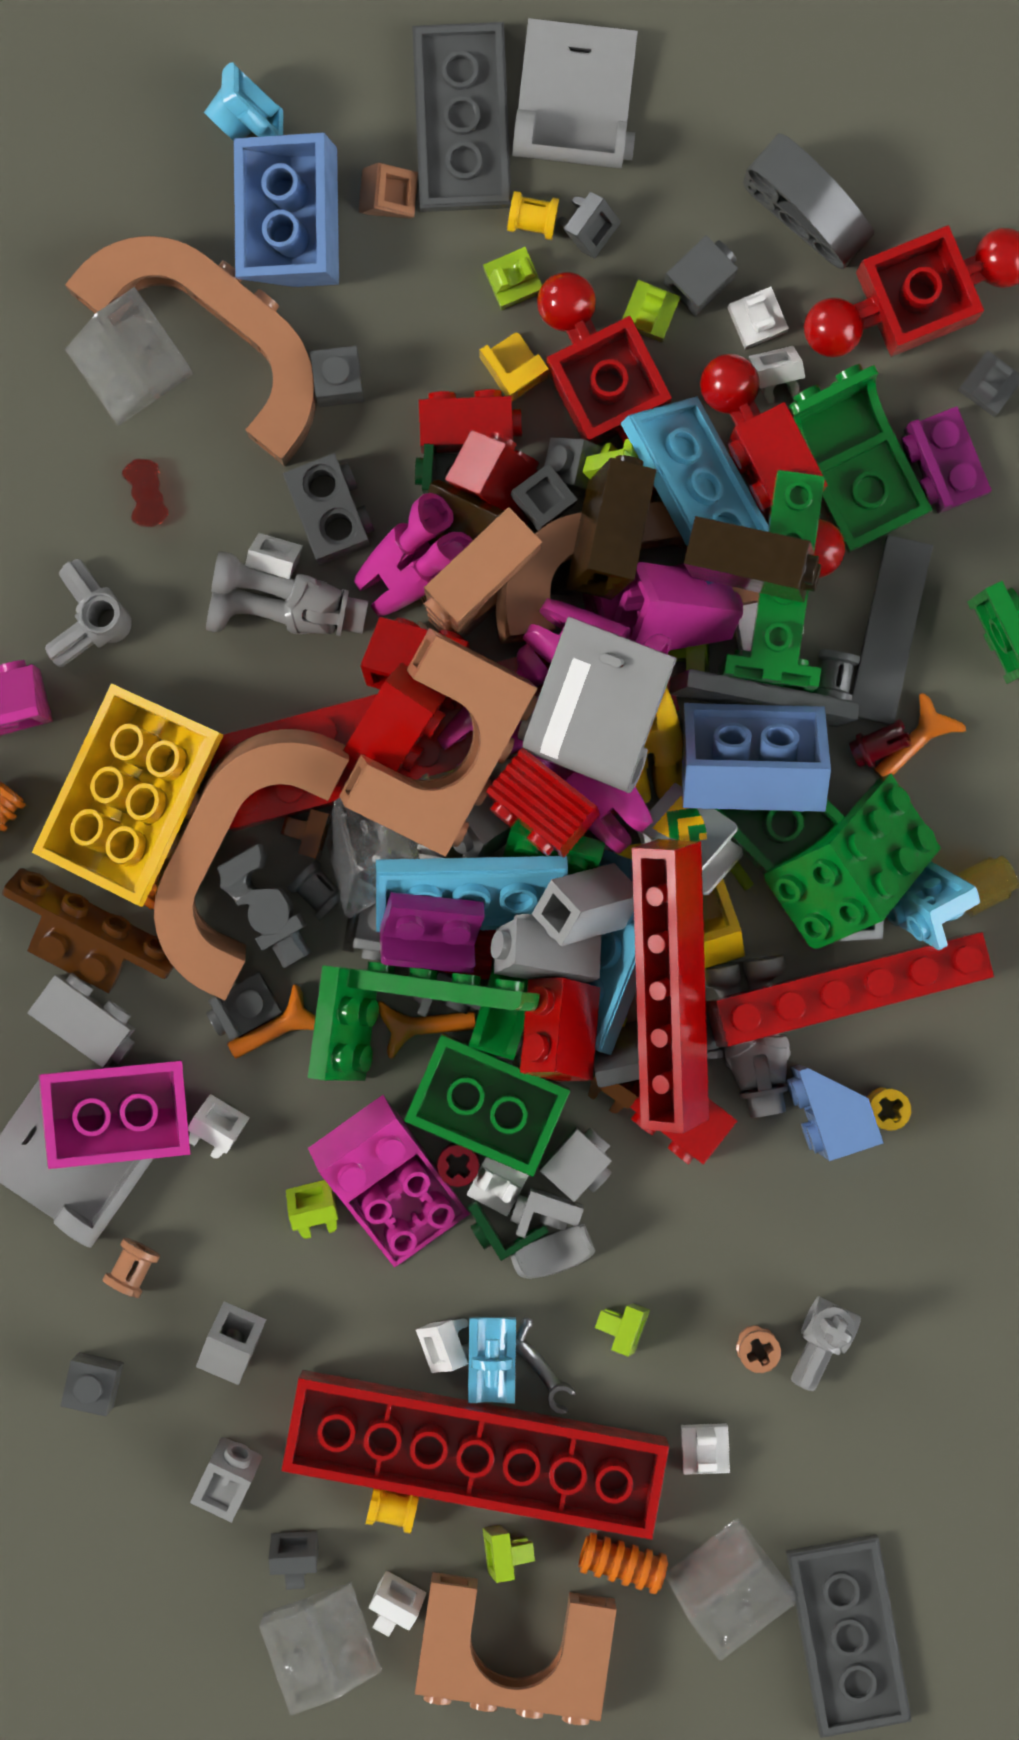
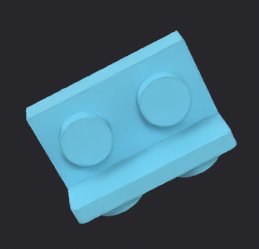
[887,861,981,950]

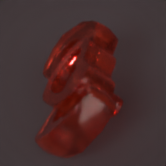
[121,458,169,528]

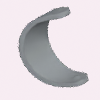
[511,1224,595,1279]

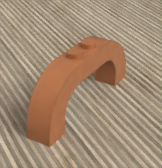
[65,236,317,466]
[496,496,759,644]
[154,729,349,1000]

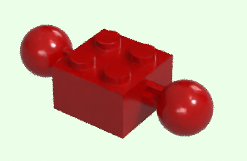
[804,225,1019,358]
[537,272,672,496]
[700,354,845,578]

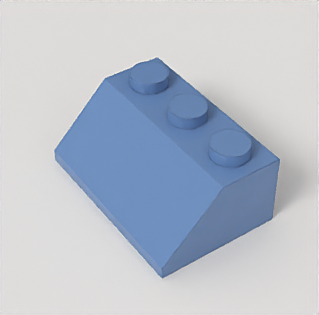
[234,133,339,287]
[682,703,831,812]

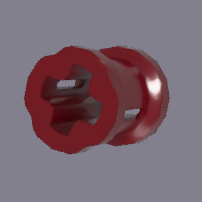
[437,1143,479,1187]

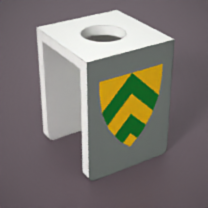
[638,783,743,895]

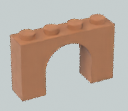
[424,507,542,639]
[339,628,537,857]
[415,1572,617,1725]

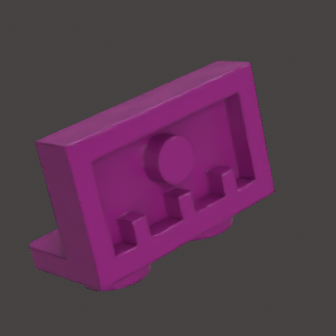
[901,406,992,514]
[380,892,485,973]

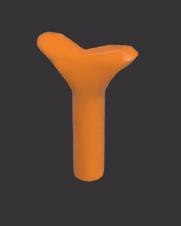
[874,693,966,778]
[227,984,316,1059]
[378,1001,475,1059]

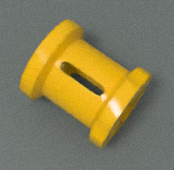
[507,191,560,240]
[867,1087,911,1131]
[365,1488,419,1534]

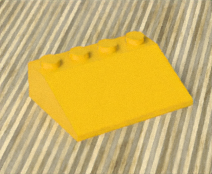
[32,684,223,907]

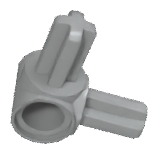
[45,559,132,667]
[791,1296,861,1391]

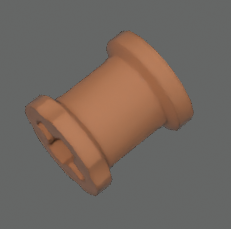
[102,1238,160,1298]
[736,1325,781,1373]

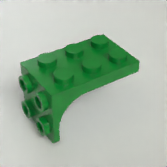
[788,363,933,553]
[764,773,941,949]

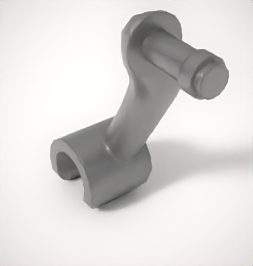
[516,1317,575,1414]

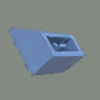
[786,1064,883,1161]

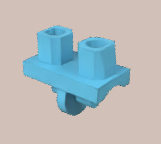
[468,1317,516,1404]

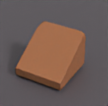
[359,163,418,219]

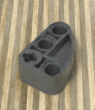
[743,133,874,269]

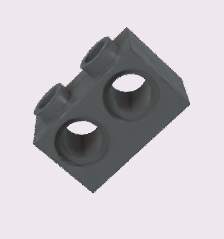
[283,453,374,565]

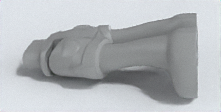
[206,551,368,636]
[705,955,791,1118]

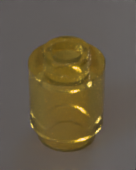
[954,855,1019,917]

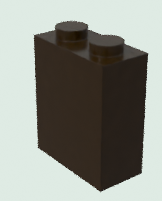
[566,455,656,600]
[684,516,821,603]

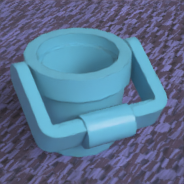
[204,62,283,141]

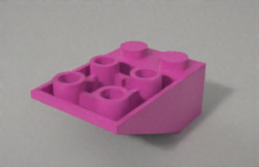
[308,1095,469,1268]

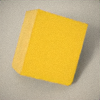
[479,333,549,402]

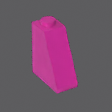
[614,562,743,651]

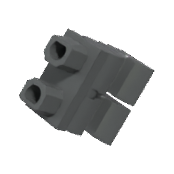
[217,844,311,968]

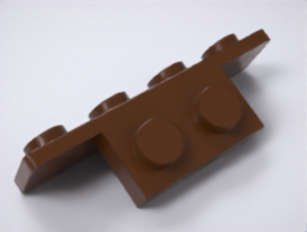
[2,868,174,994]

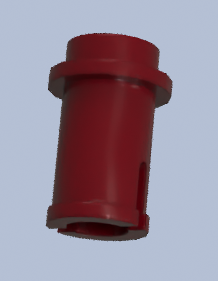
[849,719,912,768]

